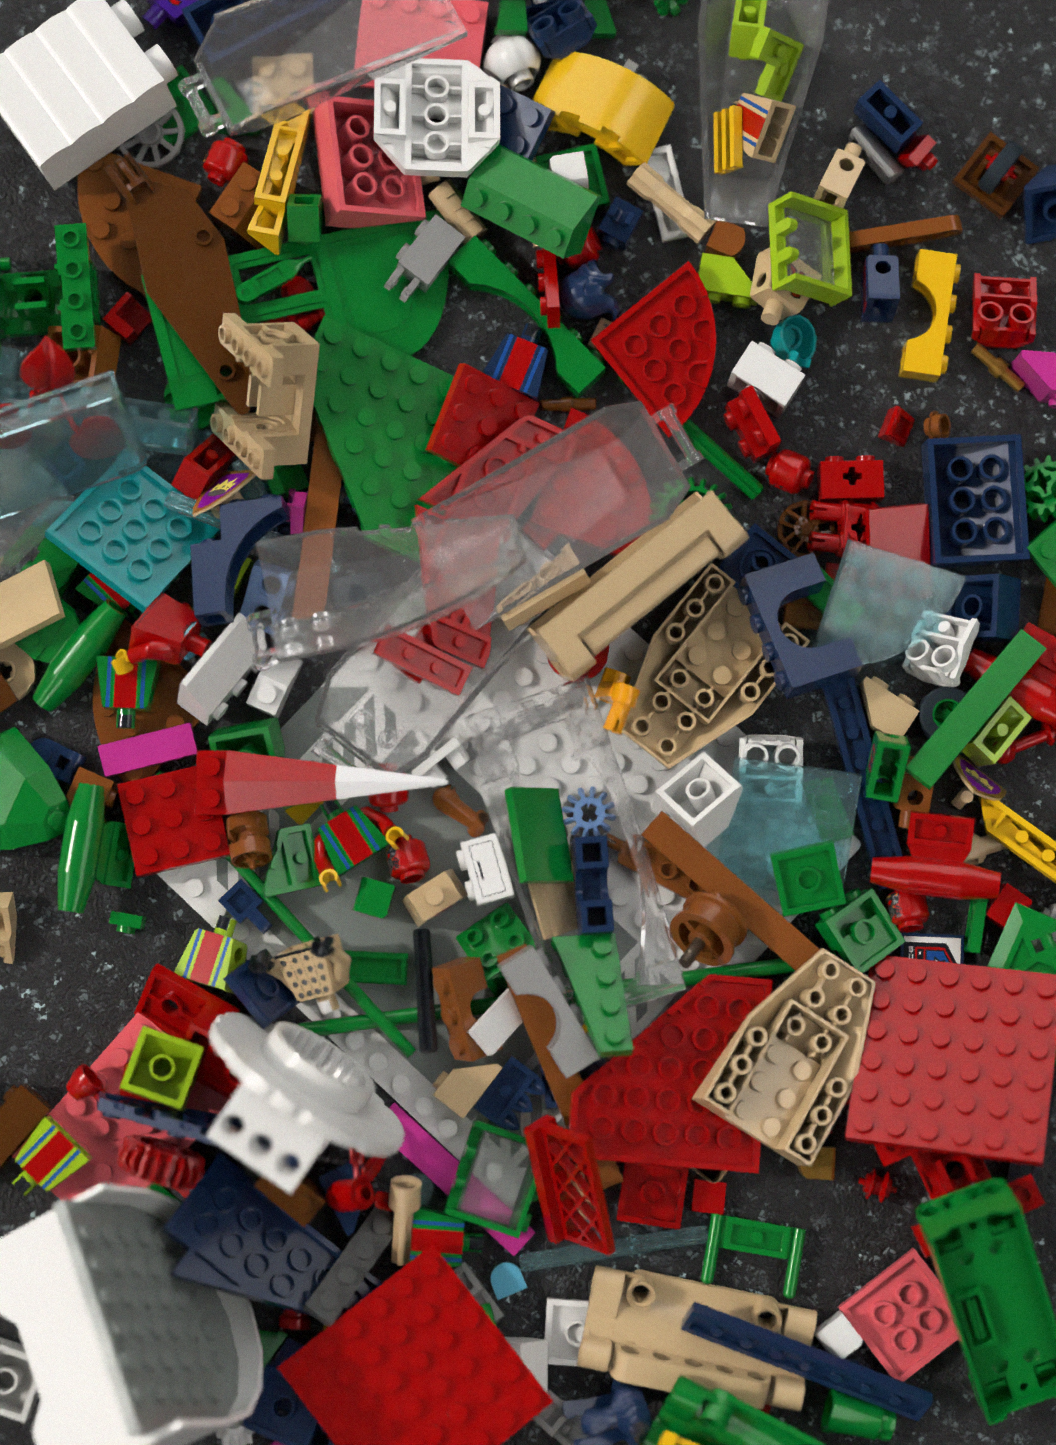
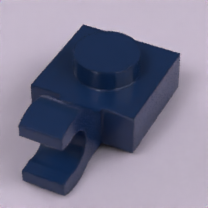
[218,879,273,934]

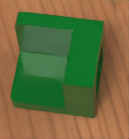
[266,464,309,499]

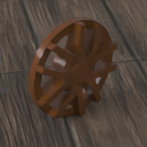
[777,500,836,557]

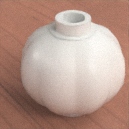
[483,35,541,92]

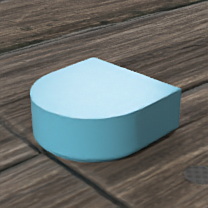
[490,1262,527,1300]

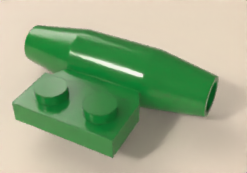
[15,598,127,712]
[58,783,134,914]

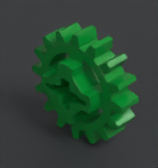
[1023,455,1056,522]

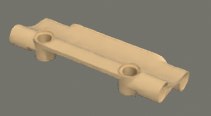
[577,1265,817,1412]

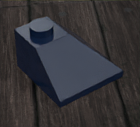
[1024,165,1056,244]

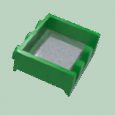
[443,1120,538,1238]

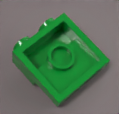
[815,888,906,973]

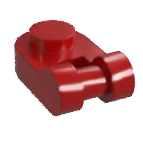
[282,276,325,333]

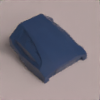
[526,0,597,59]

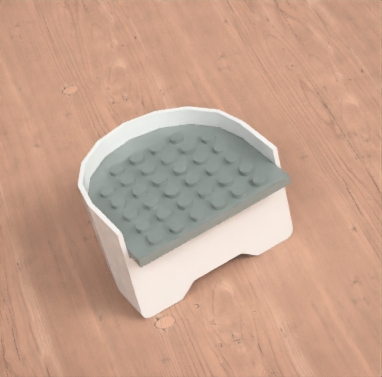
[0,1183,263,1445]

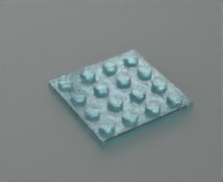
[718,756,862,891]

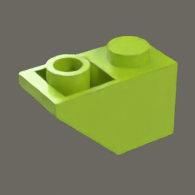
[698,253,757,308]

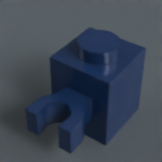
[597,196,643,251]

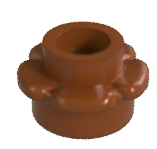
[924,411,951,439]

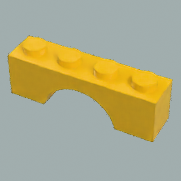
[899,249,961,382]

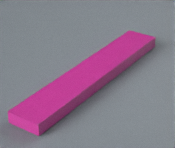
[389,1102,536,1256]

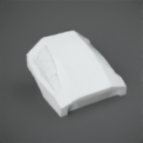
[902,607,980,687]
[738,734,803,805]

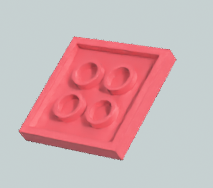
[838,1248,958,1382]

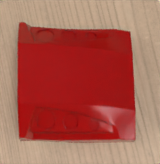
[971,273,1037,349]

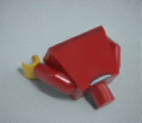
[111,592,212,675]

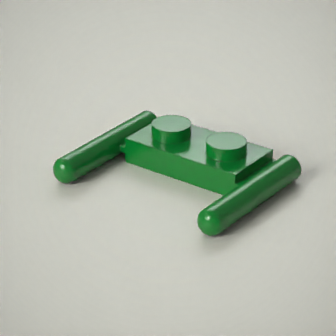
[701,1213,806,1299]

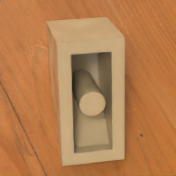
[432,1063,503,1119]

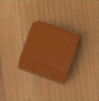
[704,218,745,260]

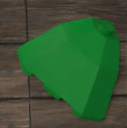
[0,727,70,850]

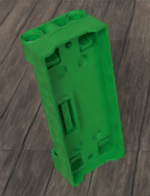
[915,1178,1056,1426]

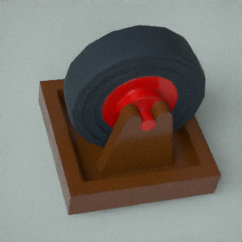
[952,131,1040,219]

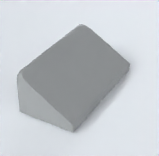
[848,125,904,185]

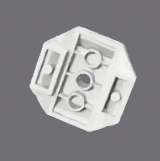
[374,58,500,178]

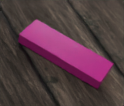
[97,723,198,778]

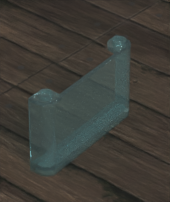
[0,370,147,519]

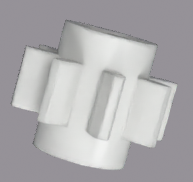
[216,1418,256,1445]

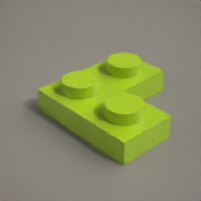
[749,25,804,102]

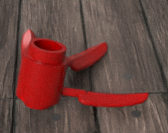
[326,1148,394,1213]

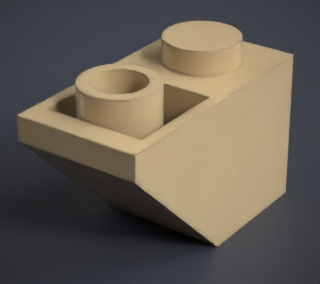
[859,676,919,736]

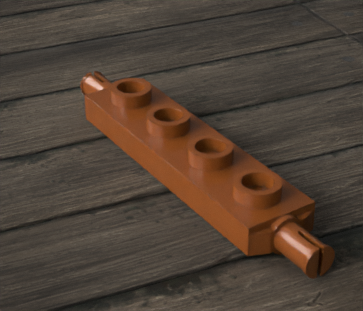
[607,832,705,899]

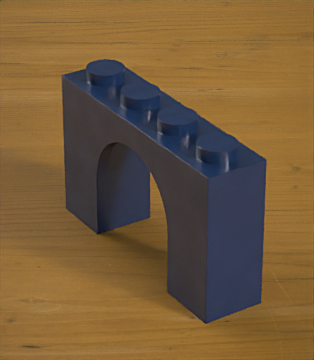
[738,553,863,699]

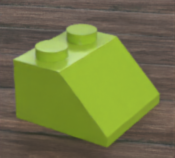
[120,1026,204,1112]

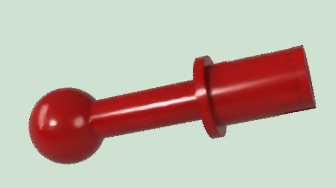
[993,722,1056,764]

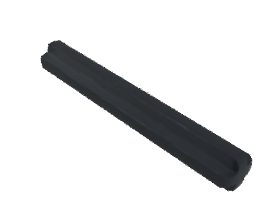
[413,928,437,1053]

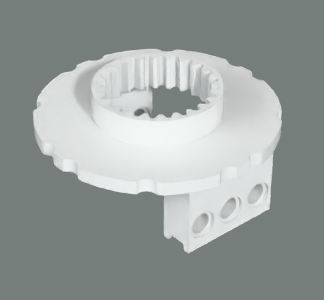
[207,1012,405,1194]

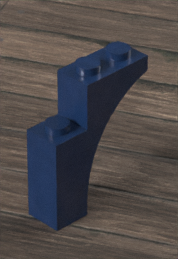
[190,494,290,627]

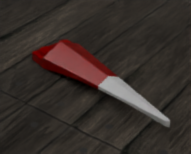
[196,750,449,815]

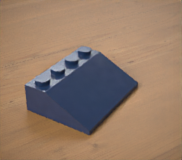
[921,434,1030,569]

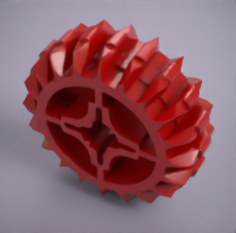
[117,1134,206,1190]

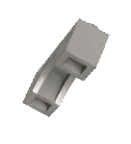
[497,944,600,1078]

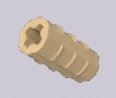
[428,180,487,245]

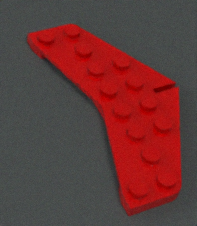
[414,415,578,668]

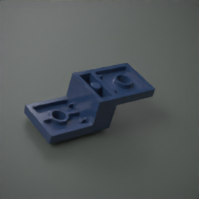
[242,1364,335,1445]

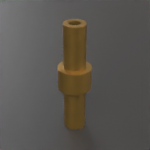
[971,343,1026,393]

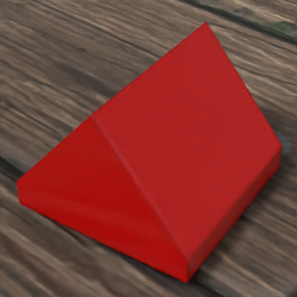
[878,406,915,447]

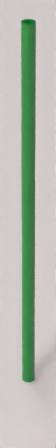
[156,770,416,1058]

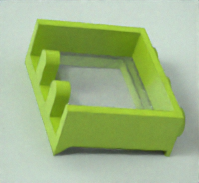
[768,191,852,307]

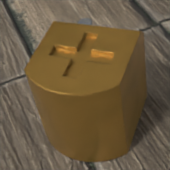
[797,1146,836,1180]

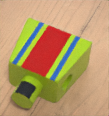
[174,915,248,994]
[12,1116,93,1196]

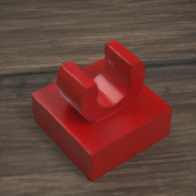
[896,134,938,171]

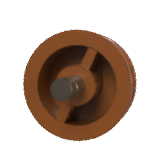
[670,892,748,969]

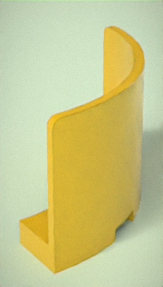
[532,52,674,166]

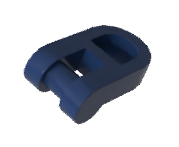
[31,738,87,785]

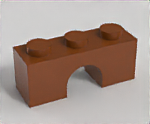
[432,956,503,1062]

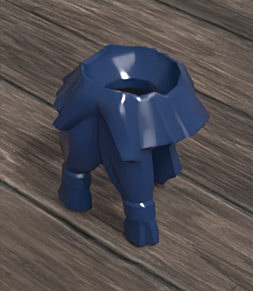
[561,1379,652,1445]

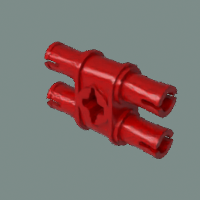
[808,499,879,560]

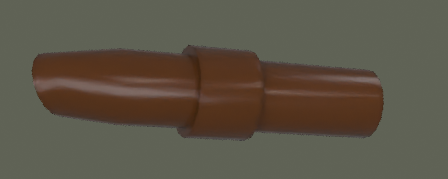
[537,397,596,412]

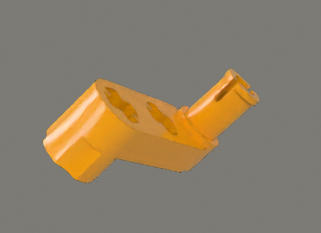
[594,667,641,735]

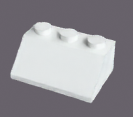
[177,612,267,725]

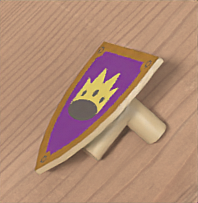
[192,470,256,519]
[951,754,1007,810]

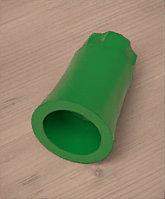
[821,1388,897,1441]

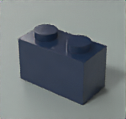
[853,79,923,155]

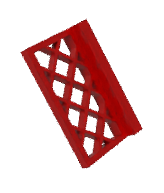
[524,1114,616,1256]

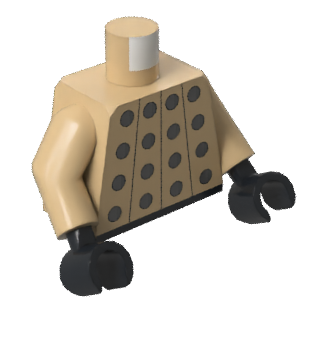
[248,934,351,1014]

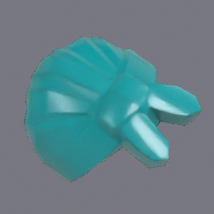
[770,315,817,368]

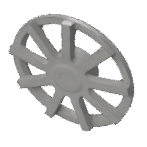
[119,108,185,168]

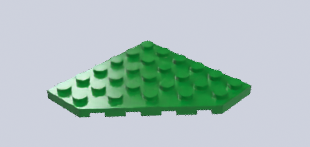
[313,316,457,563]

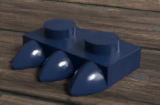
[473,1056,546,1131]

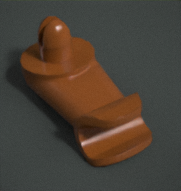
[432,784,489,838]

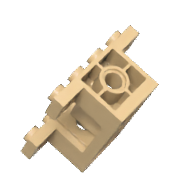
[210,313,320,480]

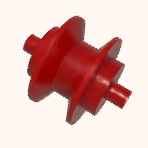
[858,1168,897,1203]

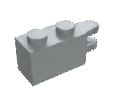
[384,214,465,303]

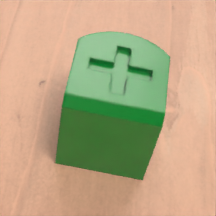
[352,877,396,919]

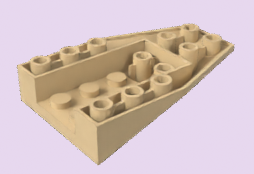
[622,562,810,769]
[692,948,876,1166]

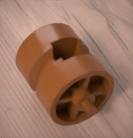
[226,811,273,870]

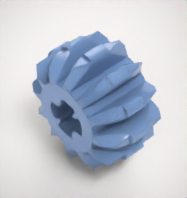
[562,787,616,837]

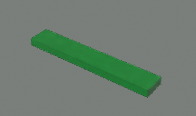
[905,629,1046,790]

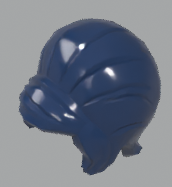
[558,259,620,320]

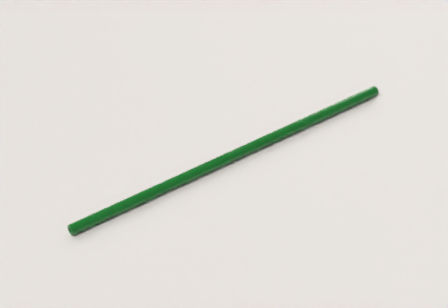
[298,951,837,1036]

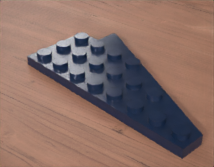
[161,1153,383,1323]

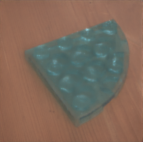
[813,539,966,664]

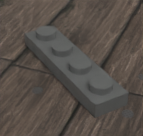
[303,1207,394,1327]

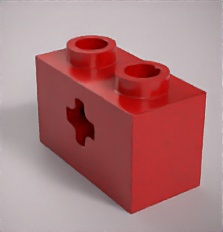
[817,455,884,503]

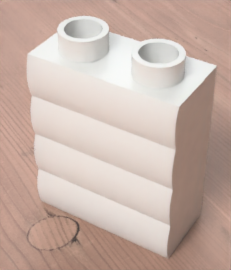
[0,0,179,190]

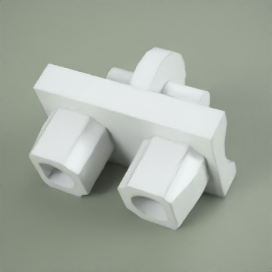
[411,732,470,788]

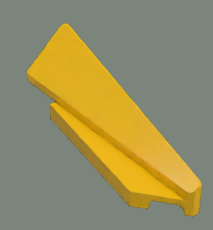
[247,107,311,255]
[979,796,1056,883]

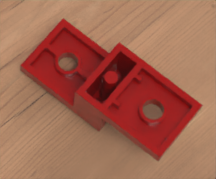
[134,963,243,1100]

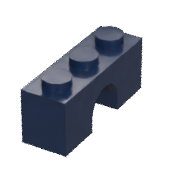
[571,835,614,935]

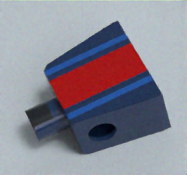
[861,243,900,323]
[483,323,548,401]

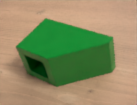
[287,194,325,245]

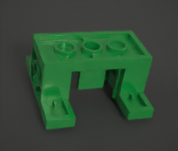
[0,223,101,357]

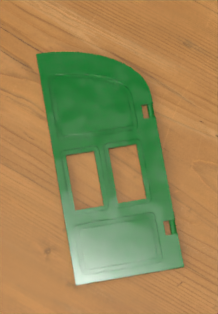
[141,210,448,412]

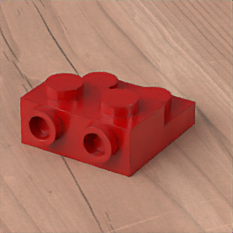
[723,385,781,464]

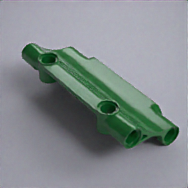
[640,1374,825,1445]

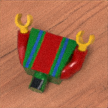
[314,800,409,892]

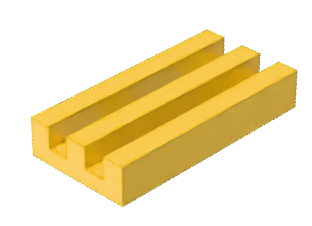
[713,105,743,175]

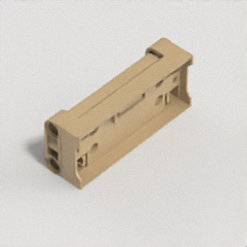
[526,490,749,681]

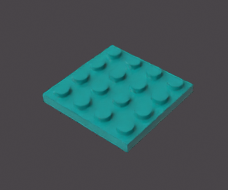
[44,450,221,613]

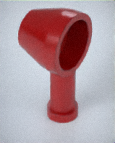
[66,1064,111,1119]

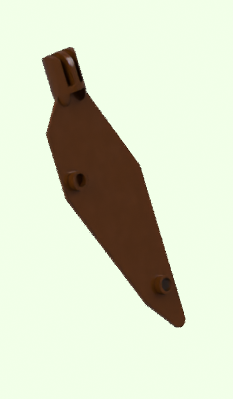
[104,152,252,415]

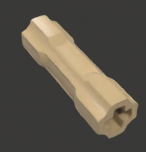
[627,162,716,244]

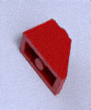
[171,433,236,502]

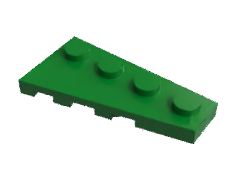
[551,933,633,1057]

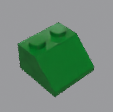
[208,717,285,758]

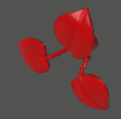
[0,336,125,457]

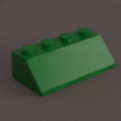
[460,144,601,259]

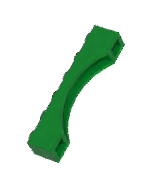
[448,236,606,398]

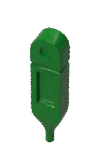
[236,255,312,305]

